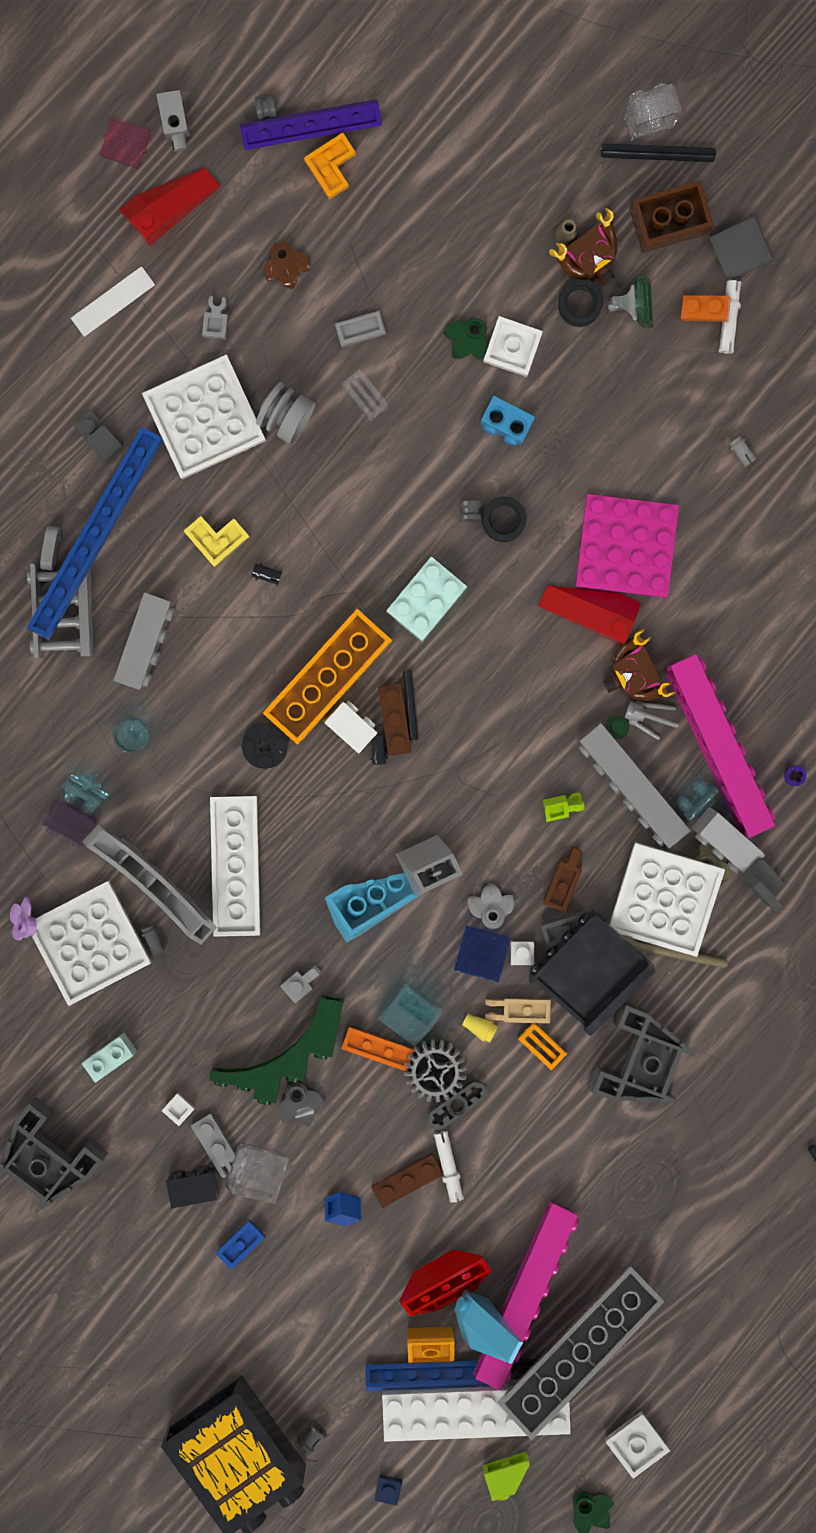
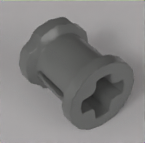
[297,1421,327,1454]

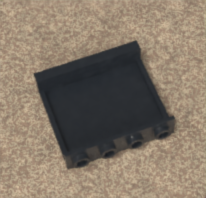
[529,909,655,1037]

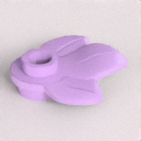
[10,896,37,940]

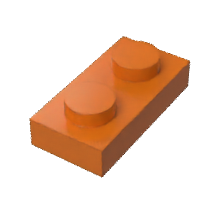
[681,295,731,322]

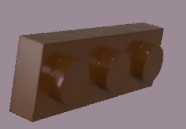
[378,684,411,756]
[371,1153,443,1208]

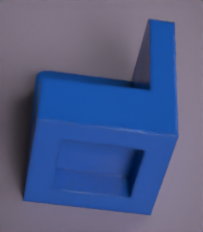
[324,1192,361,1226]

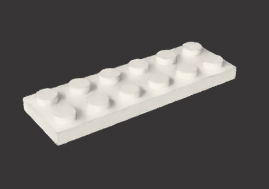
[210,796,261,937]

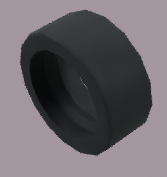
[558,279,603,327]
[482,496,527,542]

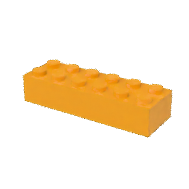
[263,609,392,745]

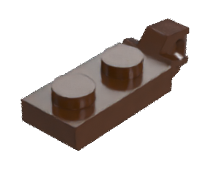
[543,847,583,912]

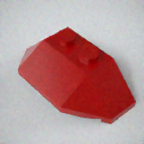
[399,1250,491,1316]

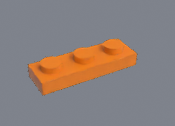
[341,1026,414,1071]

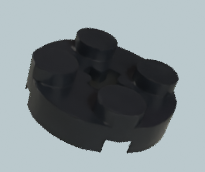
[241,723,288,769]

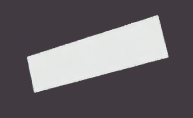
[71,266,155,337]

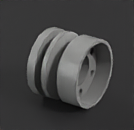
[256,381,316,445]

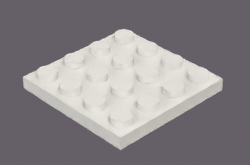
[142,355,266,479]
[609,842,725,957]
[32,880,152,1006]

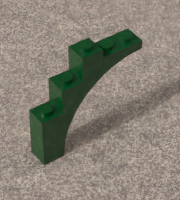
[209,995,344,1105]

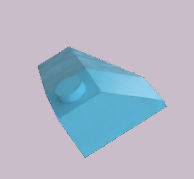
[325,873,420,943]
[454,1289,523,1364]

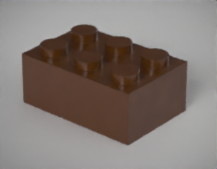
[629,180,714,253]

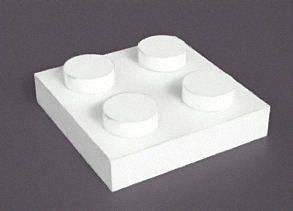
[483,316,543,377]
[604,1411,670,1479]

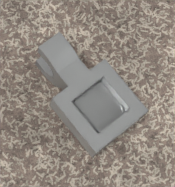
[280,965,321,1003]

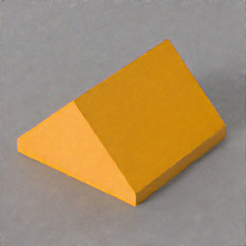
[407,1327,454,1363]

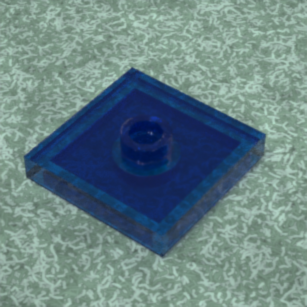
[454,925,511,983]

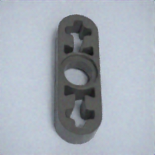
[428,1080,487,1130]

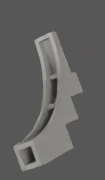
[83,824,217,945]

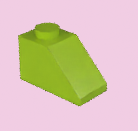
[483,1451,530,1501]

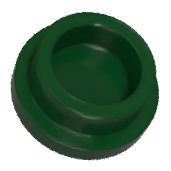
[606,716,629,739]

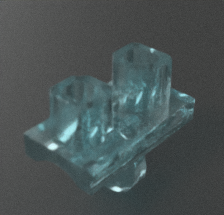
[62,773,109,814]
[675,778,719,821]

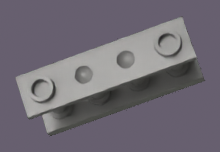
[27,564,94,659]

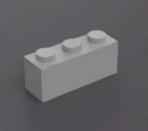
[691,807,765,874]

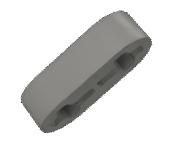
[40,526,61,571]

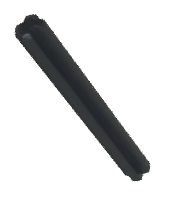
[600,143,716,162]

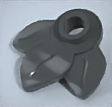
[279,1082,324,1126]

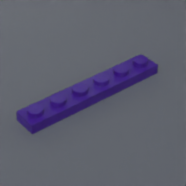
[240,99,382,150]

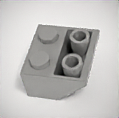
[396,835,463,896]

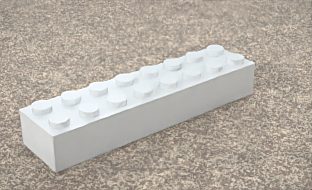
[382,1379,571,1442]

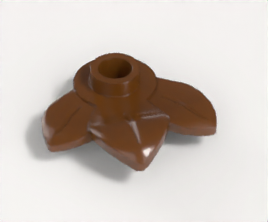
[264,242,310,289]

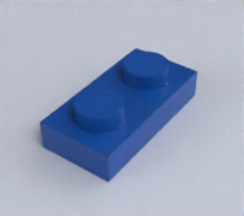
[215,1219,265,1270]

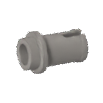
[729,436,757,467]

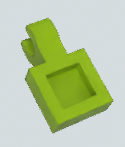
[543,792,585,822]

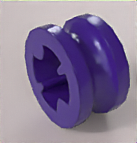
[784,766,806,786]

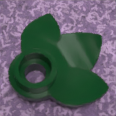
[443,318,487,360]
[573,1492,614,1533]

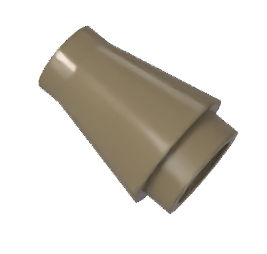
[555,220,578,246]

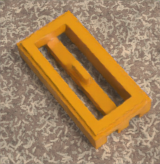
[518,1023,567,1071]

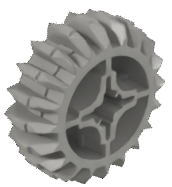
[404,1039,467,1102]

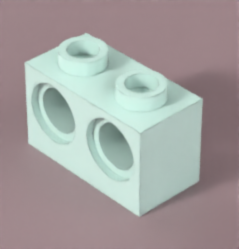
[82,1032,137,1083]

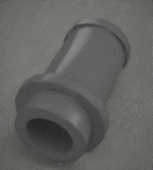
[141,924,166,955]

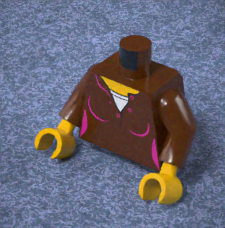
[549,208,617,285]
[602,629,675,701]

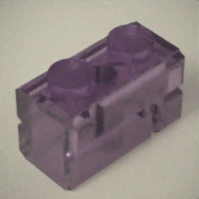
[42,799,100,848]

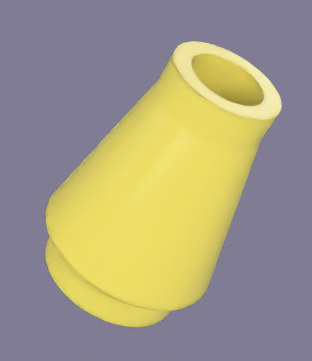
[462,1013,498,1043]

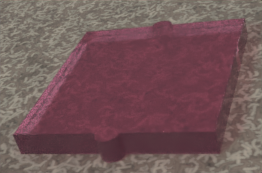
[99,118,151,169]

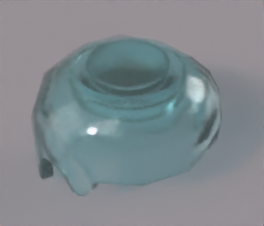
[113,716,151,753]

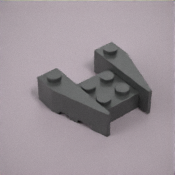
[588,1003,695,1103]
[0,1097,108,1213]

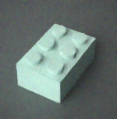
[386,557,467,642]

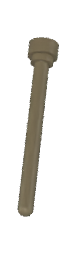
[622,935,728,968]

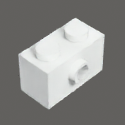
[322,700,377,753]

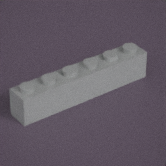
[577,723,690,848]

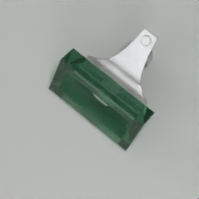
[608,276,653,329]

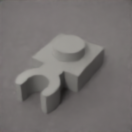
[202,296,228,340]

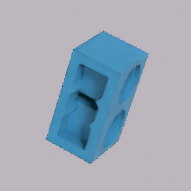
[480,396,535,446]

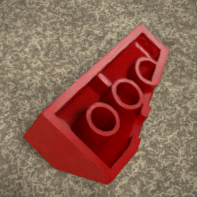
[119,168,220,247]

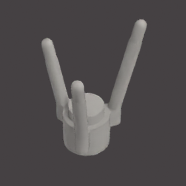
[624,700,679,740]

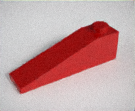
[538,585,641,645]

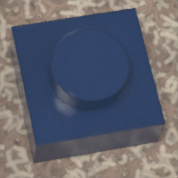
[375,1475,402,1506]

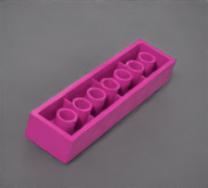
[664,654,776,838]

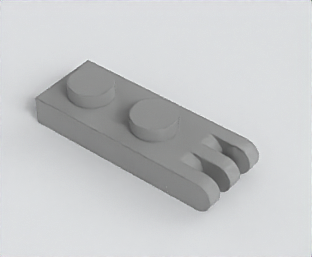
[191,1112,243,1178]

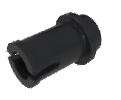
[251,563,282,586]
[370,736,388,765]

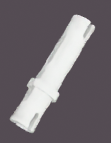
[719,280,741,354]
[433,1130,464,1202]

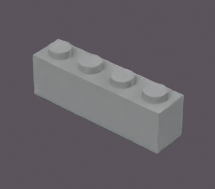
[113,593,175,691]

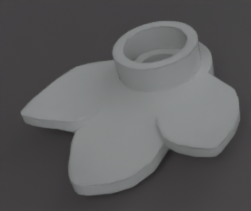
[468,883,514,929]

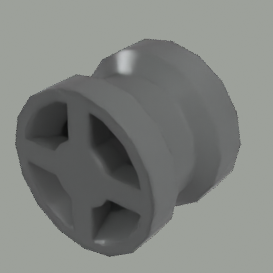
[255,95,277,121]
[459,500,482,522]

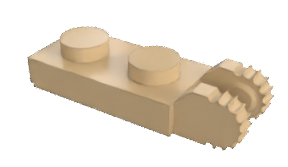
[485,998,551,1023]

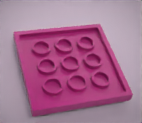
[575,494,679,598]

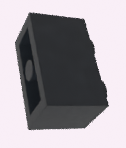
[166,1165,219,1209]

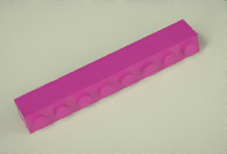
[473,1200,579,1391]

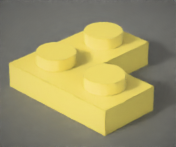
[184,516,250,567]

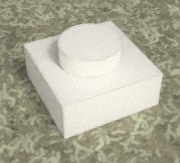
[510,941,534,965]
[162,1092,195,1126]

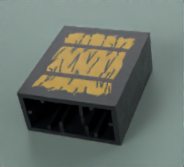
[161,1375,306,1533]

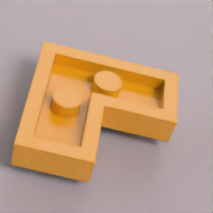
[304,133,356,200]

